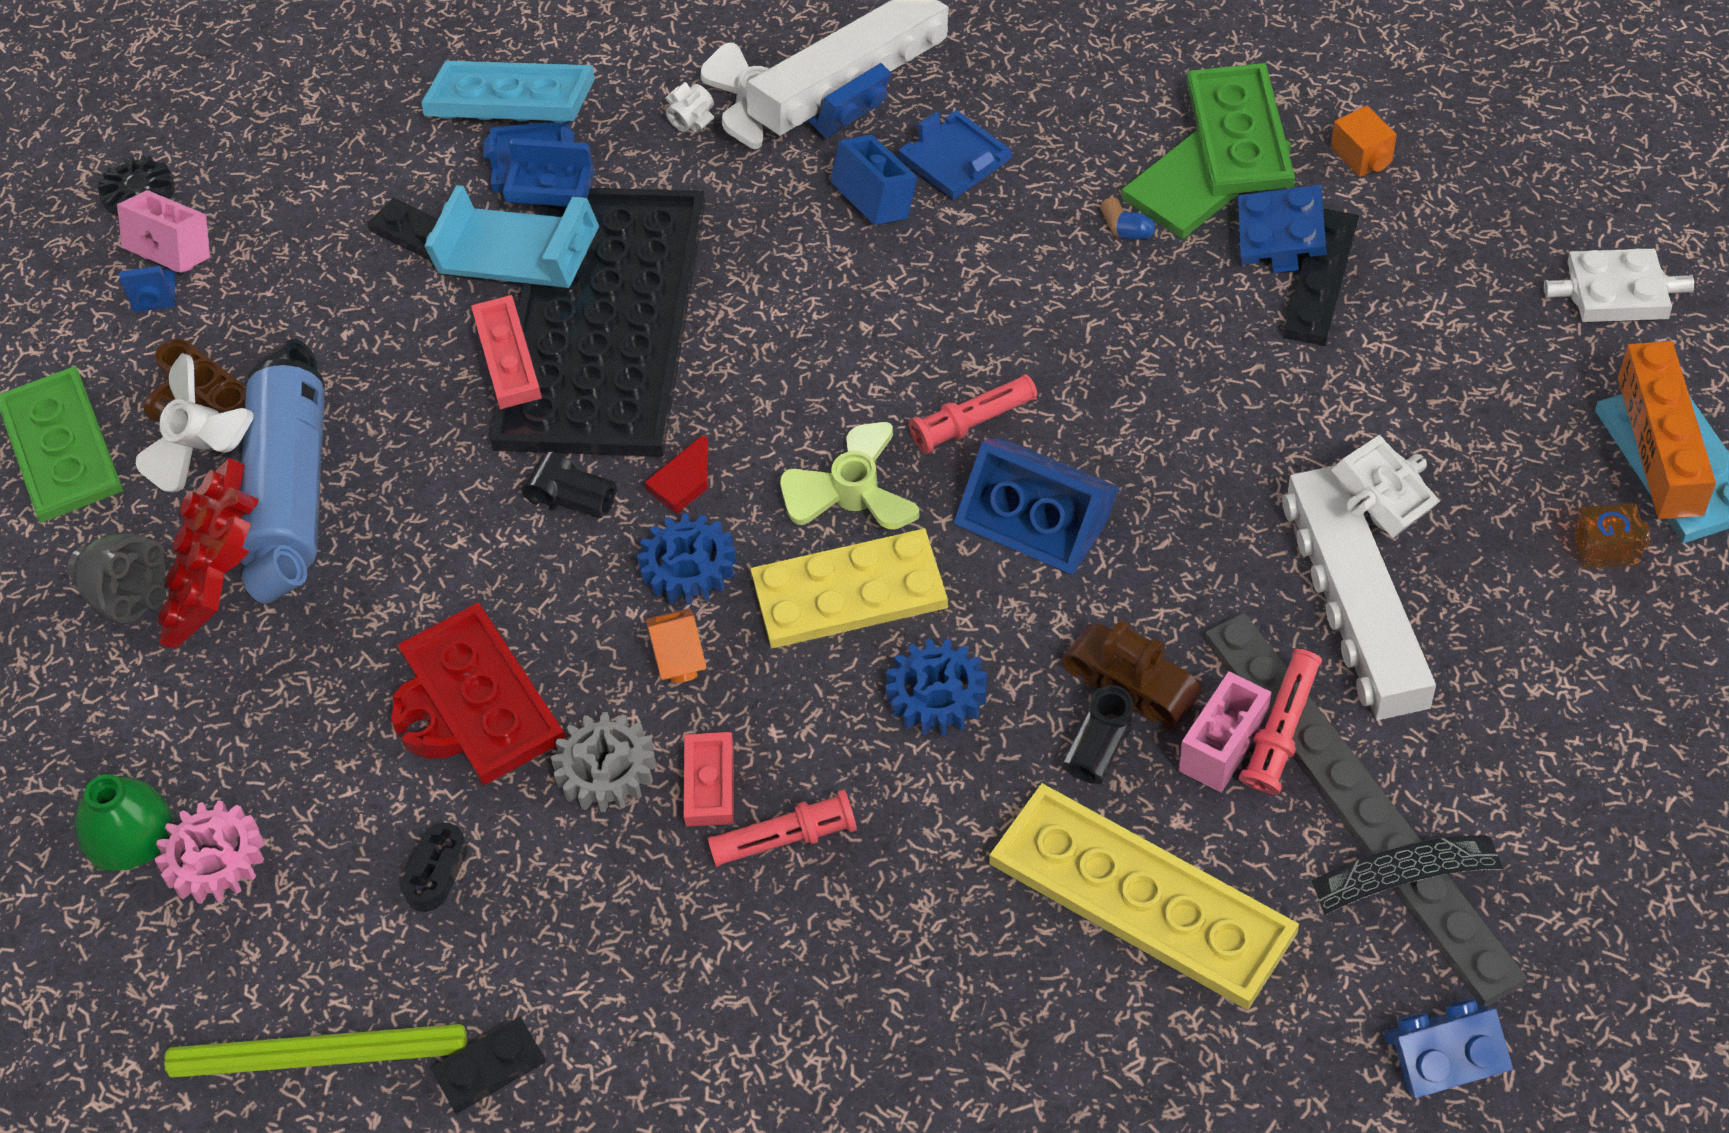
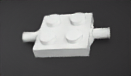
[1544,249,1694,322]
[1331,435,1440,538]

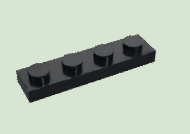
[1283,209,1359,346]

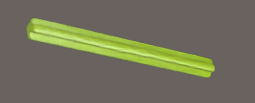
[164,1024,468,1078]

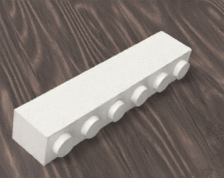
[747,0,949,136]
[1282,465,1436,721]

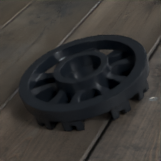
[98,155,175,217]

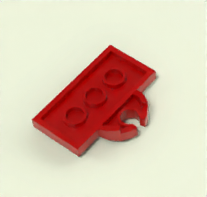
[158,458,259,648]
[391,602,566,786]

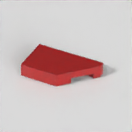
[645,435,709,514]

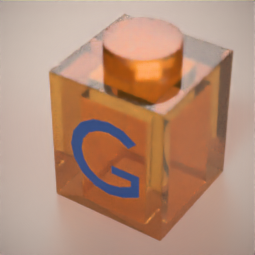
[1574,503,1650,569]

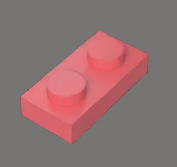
[684,732,734,827]

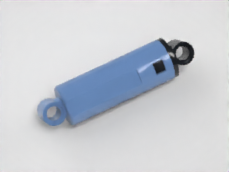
[240,339,325,604]

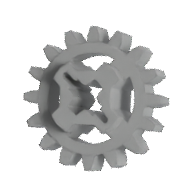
[551,712,657,812]

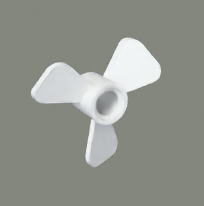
[700,43,769,149]
[136,353,254,492]

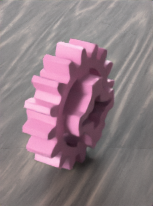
[155,801,265,904]

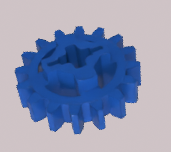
[637,513,737,605]
[885,639,987,736]

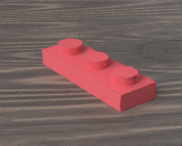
[471,295,542,409]

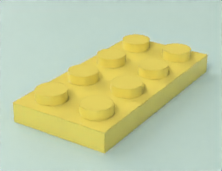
[751,528,948,649]

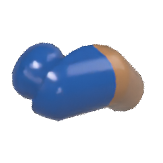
[1100,197,1155,240]

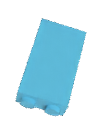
[424,185,599,288]

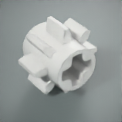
[665,82,714,132]

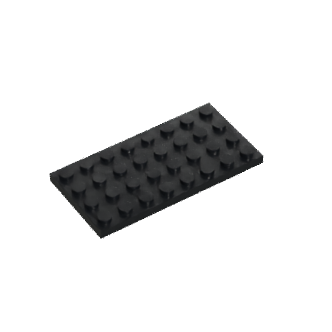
[490,188,705,457]

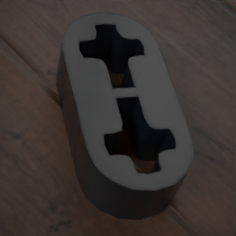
[401,823,468,912]

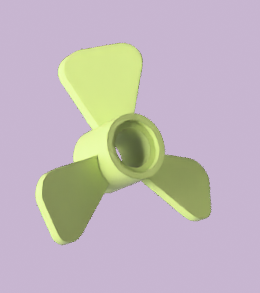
[780,422,919,529]

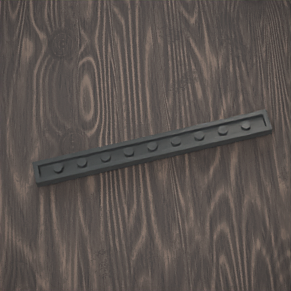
[1205,612,1527,1006]

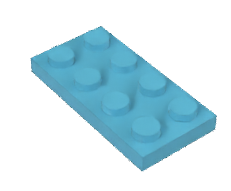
[421,61,595,123]
[1595,394,1729,543]

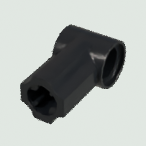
[522,452,617,519]
[1063,685,1133,785]

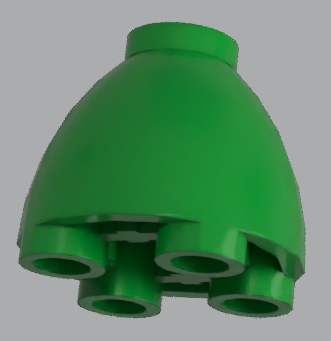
[74,774,173,871]

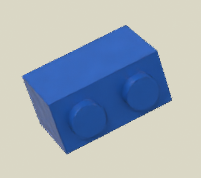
[830,135,918,225]

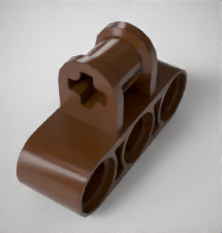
[144,338,246,422]
[1062,620,1202,730]

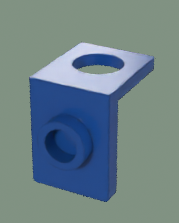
[119,266,175,312]

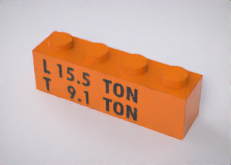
[1618,341,1716,519]

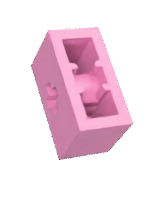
[117,190,210,273]
[1179,671,1272,793]

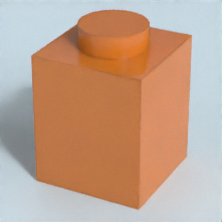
[1331,105,1397,177]
[646,608,707,683]

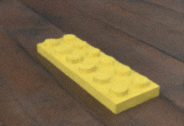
[990,783,1299,1010]

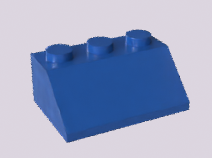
[953,438,1119,575]

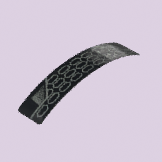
[1312,835,1503,915]

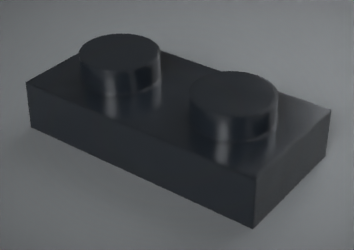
[368,197,438,262]
[430,1016,546,1114]

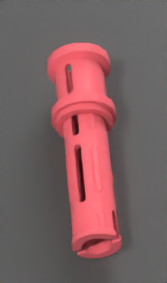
[909,374,1037,455]
[1239,649,1322,795]
[707,789,857,867]

